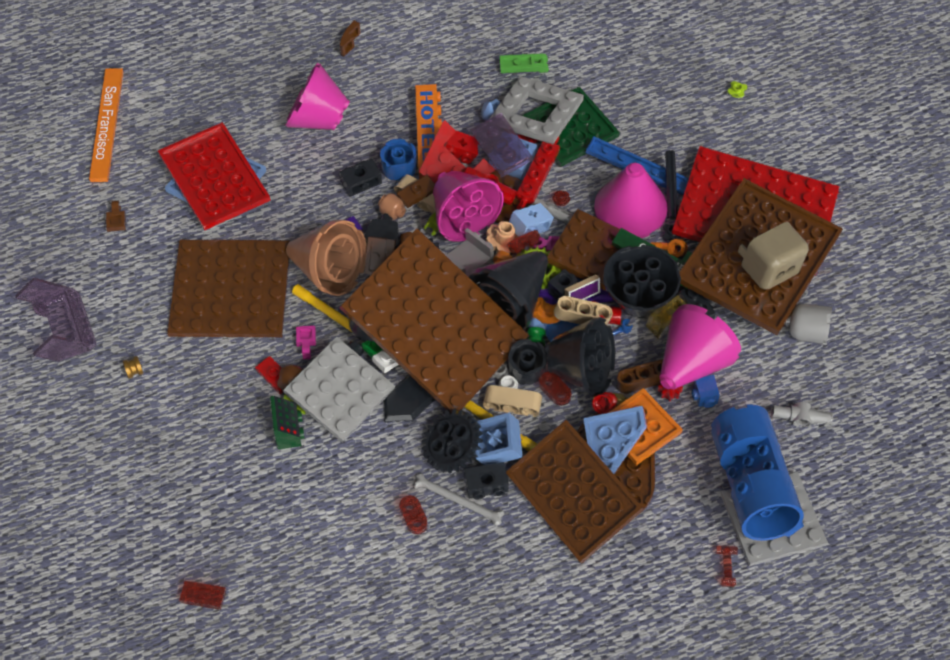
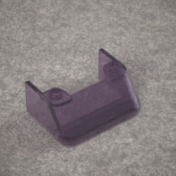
[15,277,96,362]

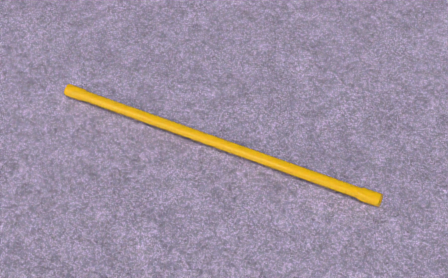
[292,284,537,452]

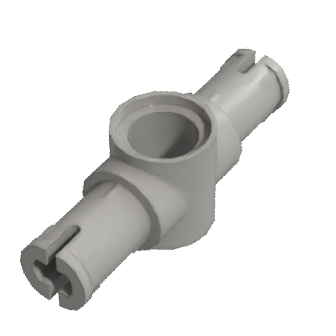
[771,402,833,427]

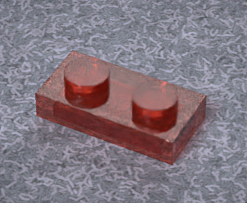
[179,581,227,610]

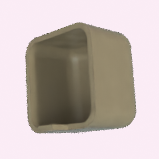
[738,222,809,289]

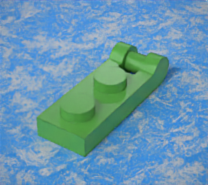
[500,53,549,73]

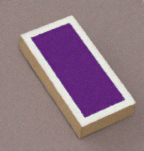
[565,275,600,300]

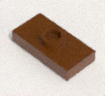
[397,175,435,208]

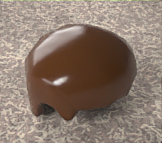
[277,364,304,392]

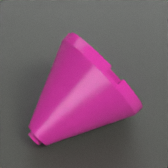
[594,163,668,238]
[660,304,741,389]

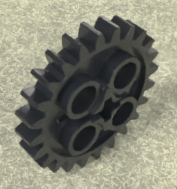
[422,409,483,473]

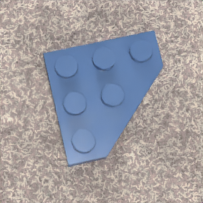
[584,406,647,474]

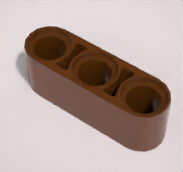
[616,359,663,394]

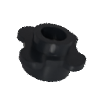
[663,224,681,241]

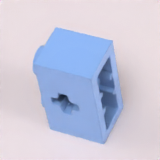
[509,203,554,240]

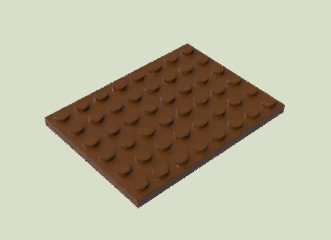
[679,178,843,335]
[340,228,529,413]

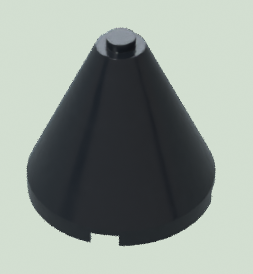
[469,251,548,330]

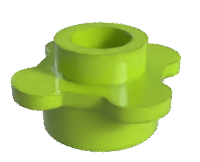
[728,81,747,98]

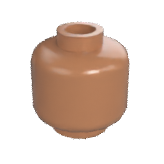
[378,193,406,220]

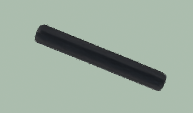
[665,150,678,219]

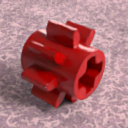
[658,384,683,402]

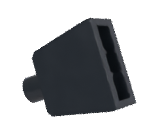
[364,213,399,250]

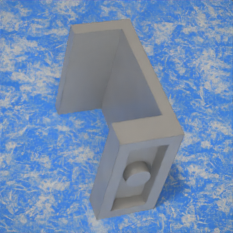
[439,228,494,277]

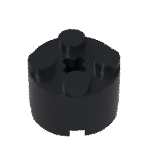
[507,339,547,385]

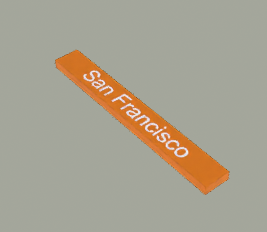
[89,68,124,182]

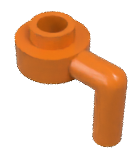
[651,239,688,258]

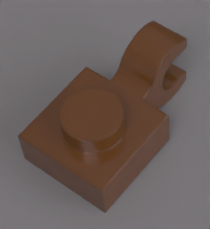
[106,200,126,232]

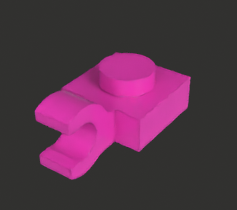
[296,326,316,360]

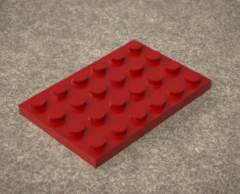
[158,122,271,231]

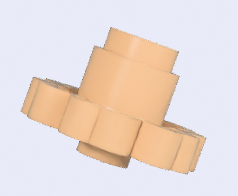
[486,221,523,254]

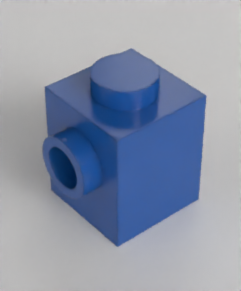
[692,375,720,408]

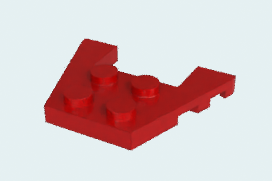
[419,120,495,184]

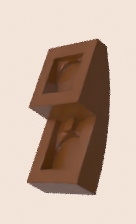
[340,20,361,57]

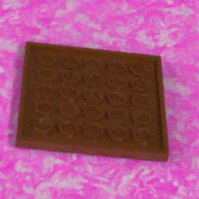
[167,240,290,338]

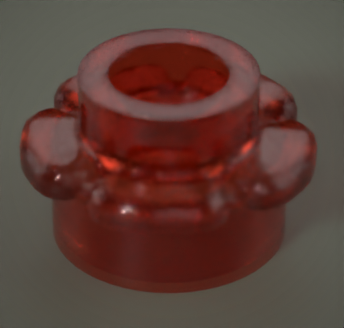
[552,190,570,206]

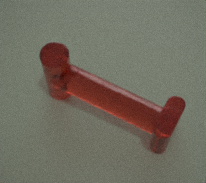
[716,546,738,587]

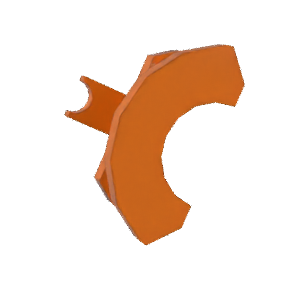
[533,297,565,324]

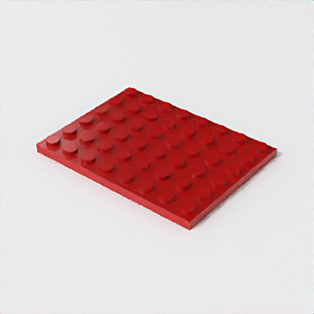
[672,146,840,276]

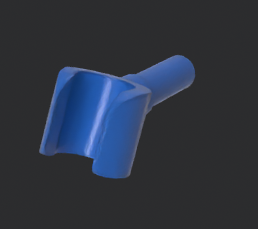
[612,319,633,336]

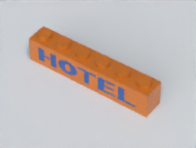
[415,84,442,179]

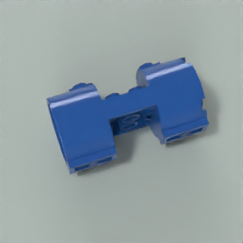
[711,404,804,541]

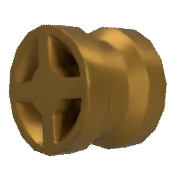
[123,356,144,379]

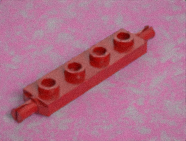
[516,137,560,210]

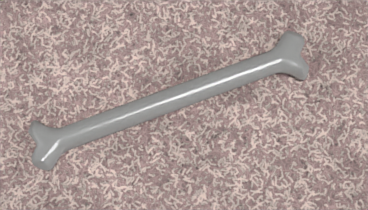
[413,473,504,526]

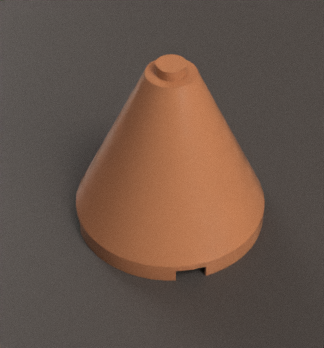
[286,220,367,296]

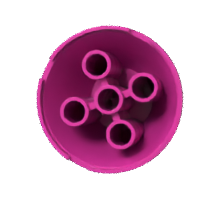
[285,62,350,131]
[433,171,503,242]

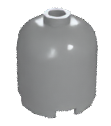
[786,304,832,345]

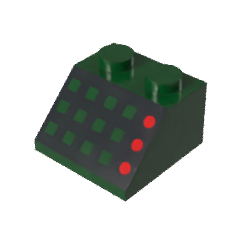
[270,396,305,449]

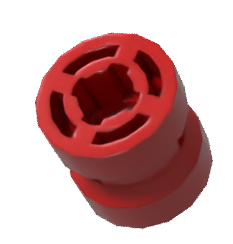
[592,392,618,414]

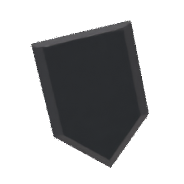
[384,374,436,423]

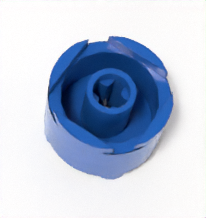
[380,139,417,180]

